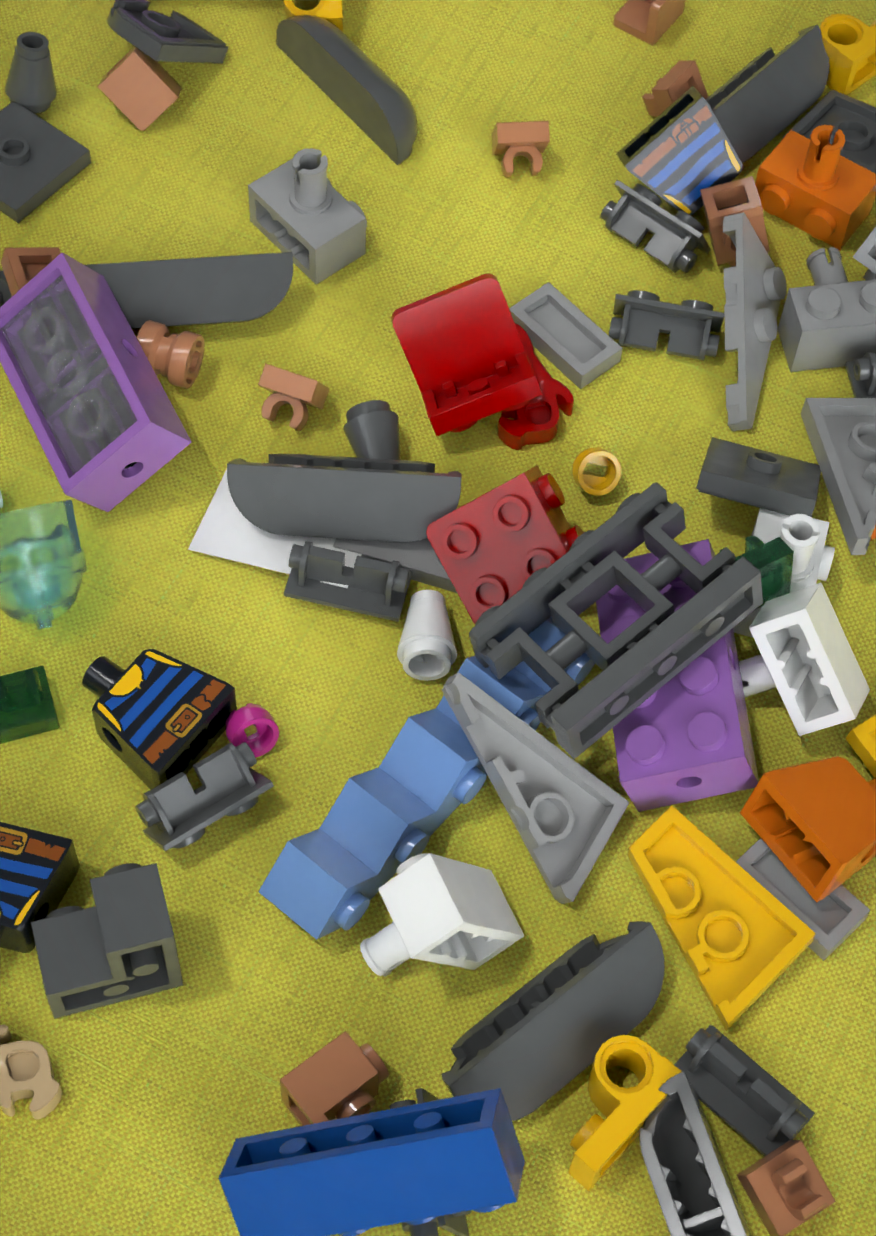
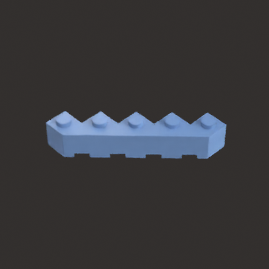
[258,617,601,940]

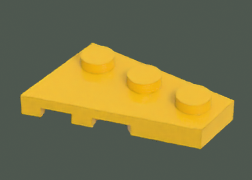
[628,806,816,1031]

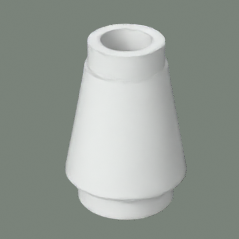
[397,590,457,681]

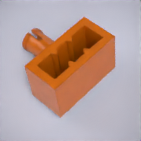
[755,125,876,250]

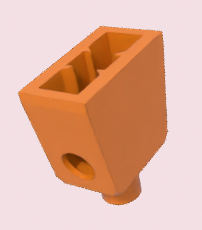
[740,756,876,903]

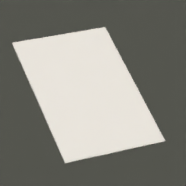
[188,469,362,588]

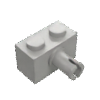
[248,148,367,285]
[778,247,876,372]

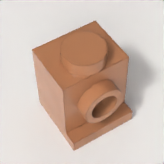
[700,176,770,267]
[280,1031,389,1126]

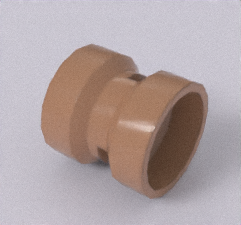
[137,320,205,389]

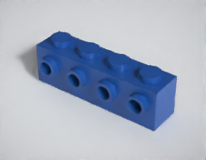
[219,1088,525,1236]

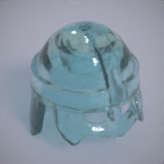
[0,500,87,630]

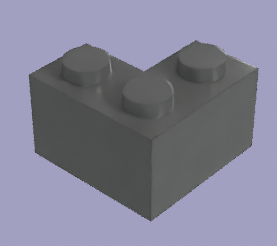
[31,863,184,1019]

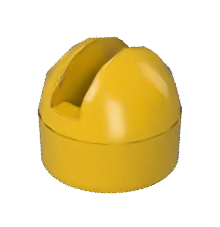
[572,447,621,496]

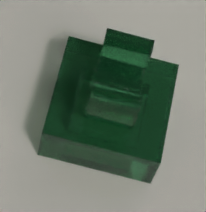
[720,535,794,610]
[0,665,60,744]

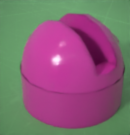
[226,703,279,758]

